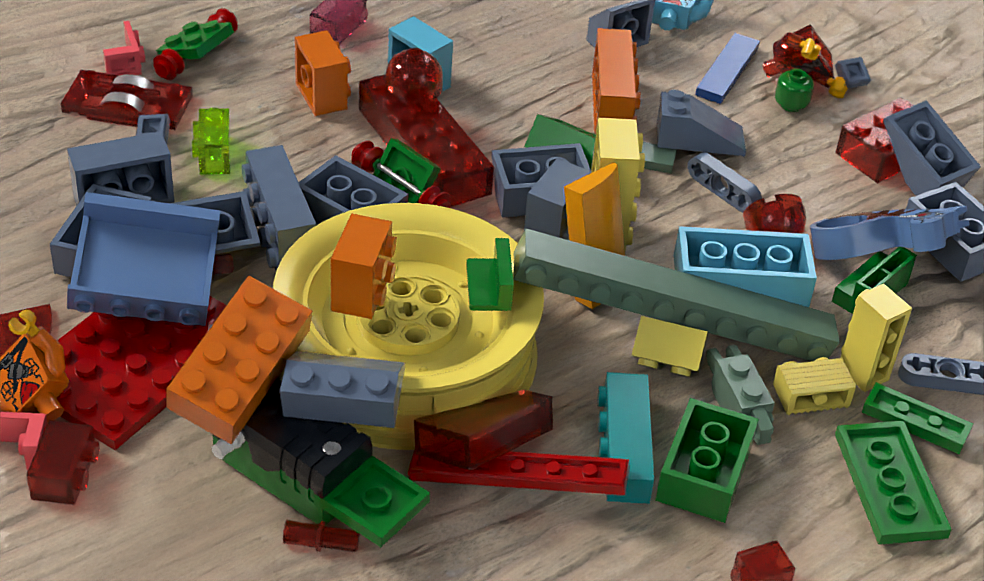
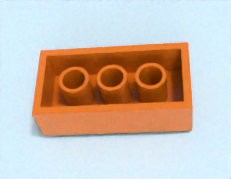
[592,28,641,133]
[167,275,312,445]

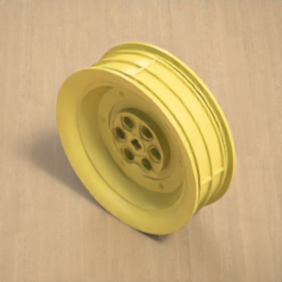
[273,203,544,450]

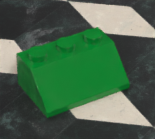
[524,114,596,169]

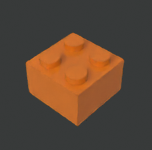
[295,30,351,116]
[331,213,397,319]

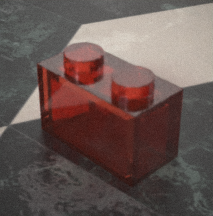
[26,420,100,505]

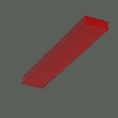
[408,445,630,495]

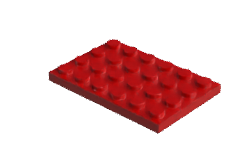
[56,296,227,451]

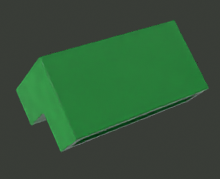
[832,247,917,314]

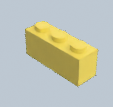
[840,284,912,392]

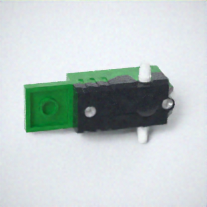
[211,378,430,548]

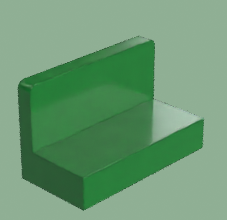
[466,238,514,311]

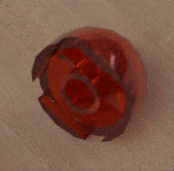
[385,48,443,104]
[743,194,807,234]

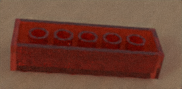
[359,68,494,207]

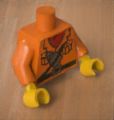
[0,310,69,422]

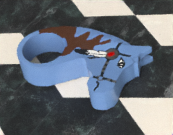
[810,205,969,260]

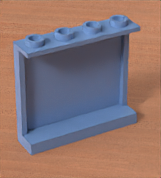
[67,192,221,326]

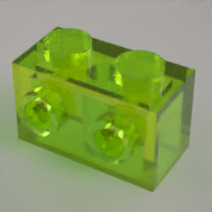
[192,107,231,175]

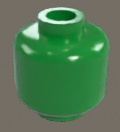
[775,68,814,112]

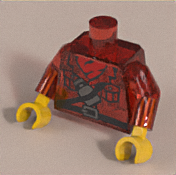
[763,24,848,99]

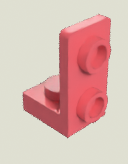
[103,21,145,79]
[0,412,50,471]

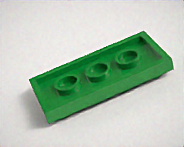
[835,421,952,545]

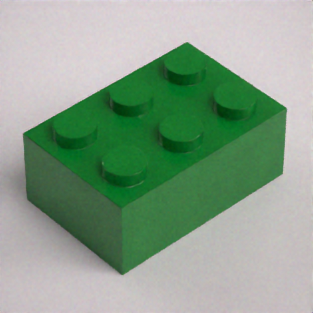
[655,398,759,523]

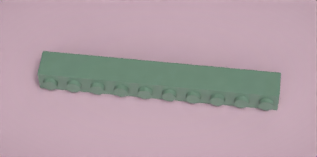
[513,228,840,361]

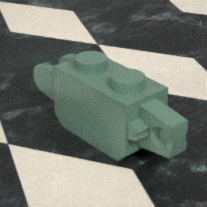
[706,345,775,445]

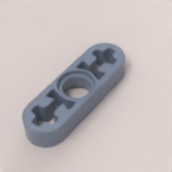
[688,152,762,213]
[898,353,984,395]

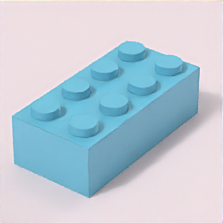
[673,226,817,307]

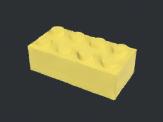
[591,118,645,251]

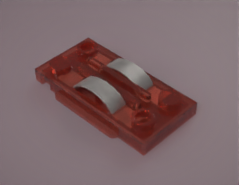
[61,70,193,130]

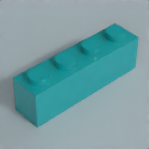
[597,372,654,504]

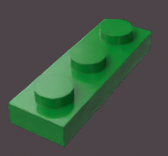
[862,382,974,455]

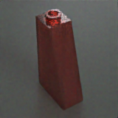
[414,389,553,471]

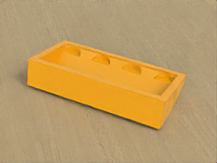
[564,162,625,309]

